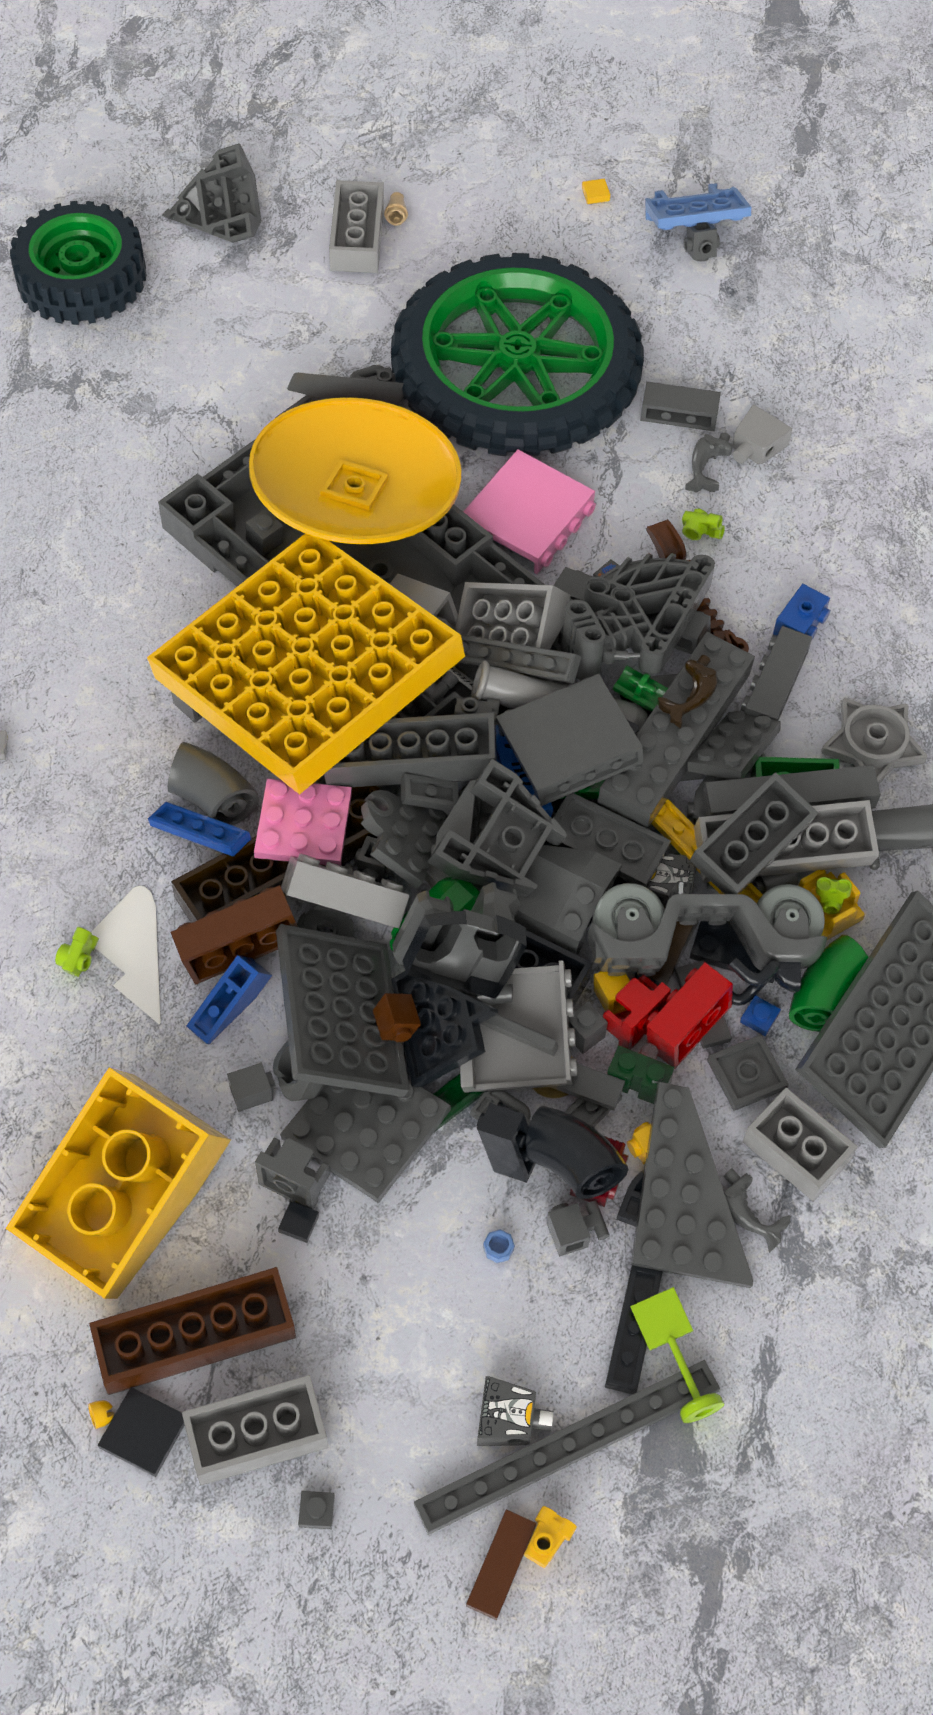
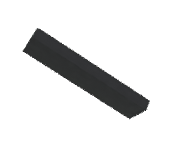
[605,1265,663,1395]

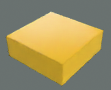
[582,178,610,204]

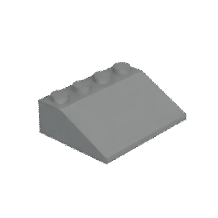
[455,582,571,650]

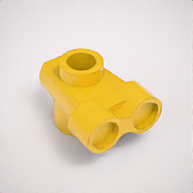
[524,1506,577,1568]

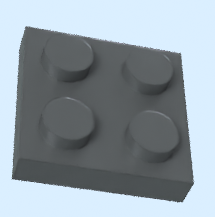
[707,1034,789,1111]

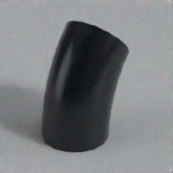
[526,1105,629,1199]

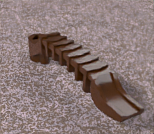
[646,519,749,652]

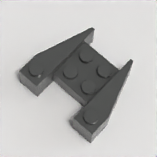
[427,759,567,897]

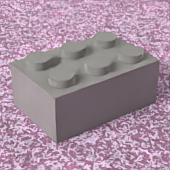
[743,1088,858,1202]

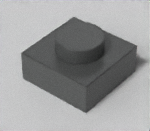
[298,1491,335,1530]

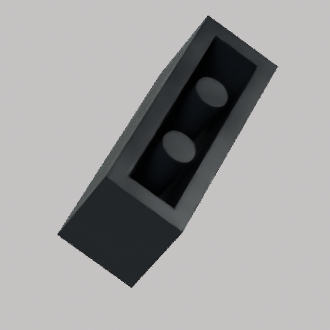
[477,1103,535,1183]

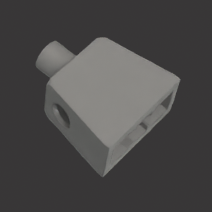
[732,404,793,464]

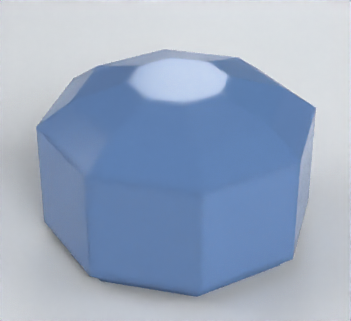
[483,1229,515,1263]

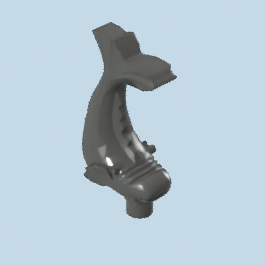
[685,433,732,493]
[723,1168,791,1253]

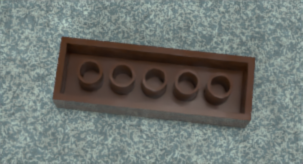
[89,1267,296,1395]

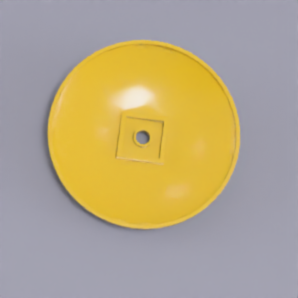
[249,398,461,544]

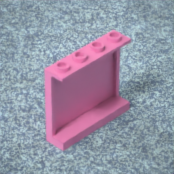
[463,449,596,574]

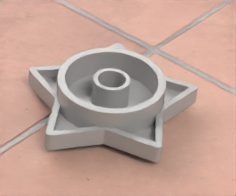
[821,698,927,785]

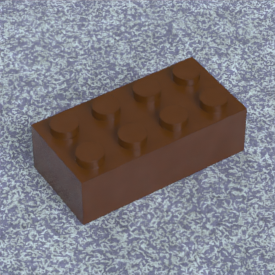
[170,885,298,985]

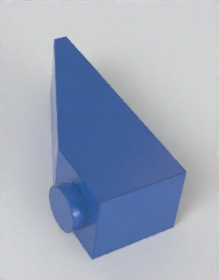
[186,955,272,1044]

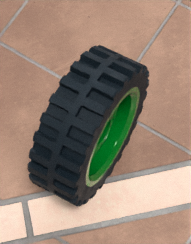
[10,201,147,325]

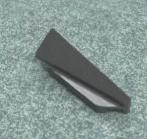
[287,372,404,406]

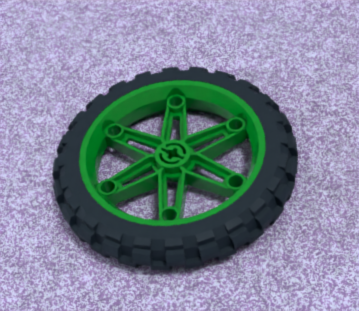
[391,253,644,457]

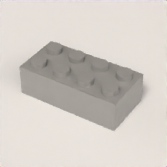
[329,180,384,273]
[281,853,410,928]
[182,1375,328,1486]

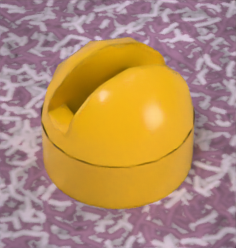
[88,1400,114,1429]

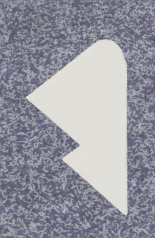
[91,886,161,1024]

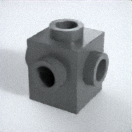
[684,222,720,262]
[354,836,394,883]

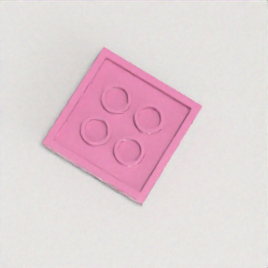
[254,779,352,865]

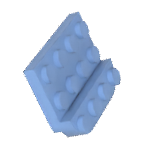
[645,183,752,230]

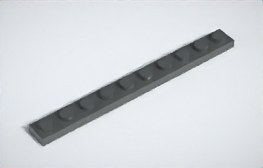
[414,1359,720,1535]

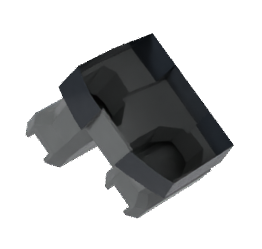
[392,883,527,999]

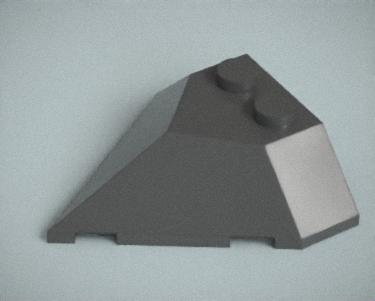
[162,143,262,243]

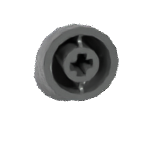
[167,741,259,826]

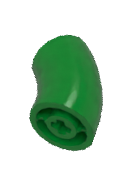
[789,935,868,1032]

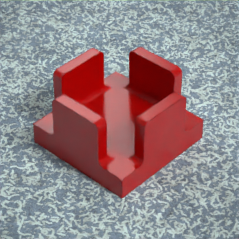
[603,975,671,1050]

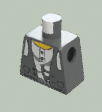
[629,854,697,909]
[477,1376,554,1446]

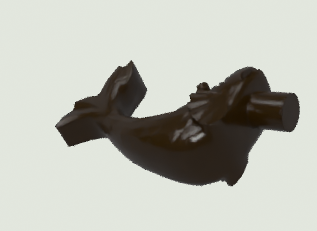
[657,655,717,729]

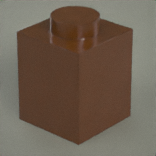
[373,993,421,1042]

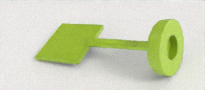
[630,1287,725,1423]

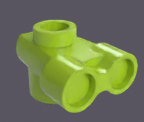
[682,509,725,540]
[816,877,852,914]
[55,927,99,977]

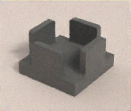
[255,1137,330,1210]

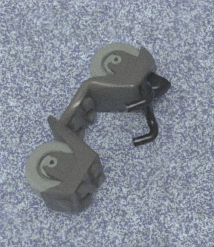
[587,881,827,1006]

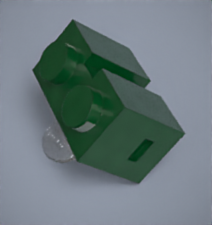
[607,1043,675,1104]

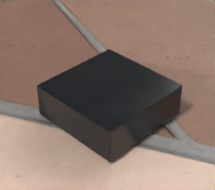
[278,1201,319,1243]

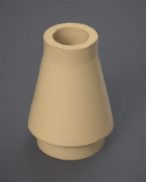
[384,192,408,226]

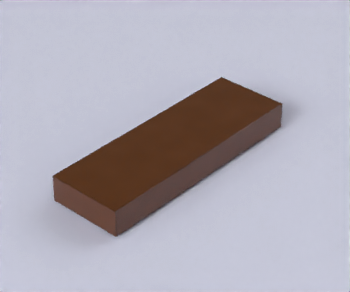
[466,1509,536,1620]

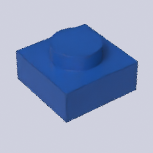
[740,995,781,1037]

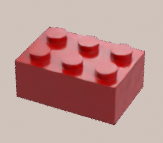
[646,962,733,1069]

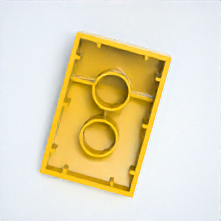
[6,1067,231,1299]

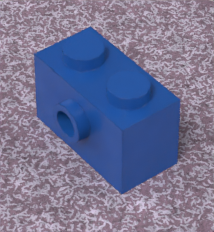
[773,583,831,641]

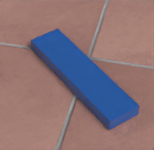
[148,802,251,856]

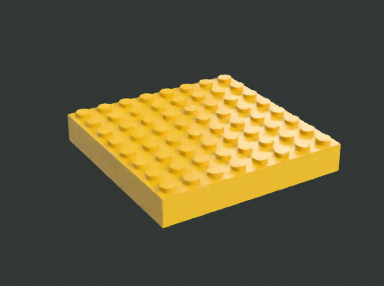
[147,533,465,795]

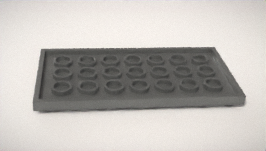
[795,891,933,1148]

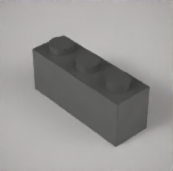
[640,381,721,432]

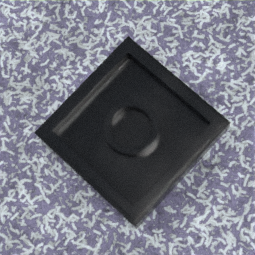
[98,1387,185,1477]

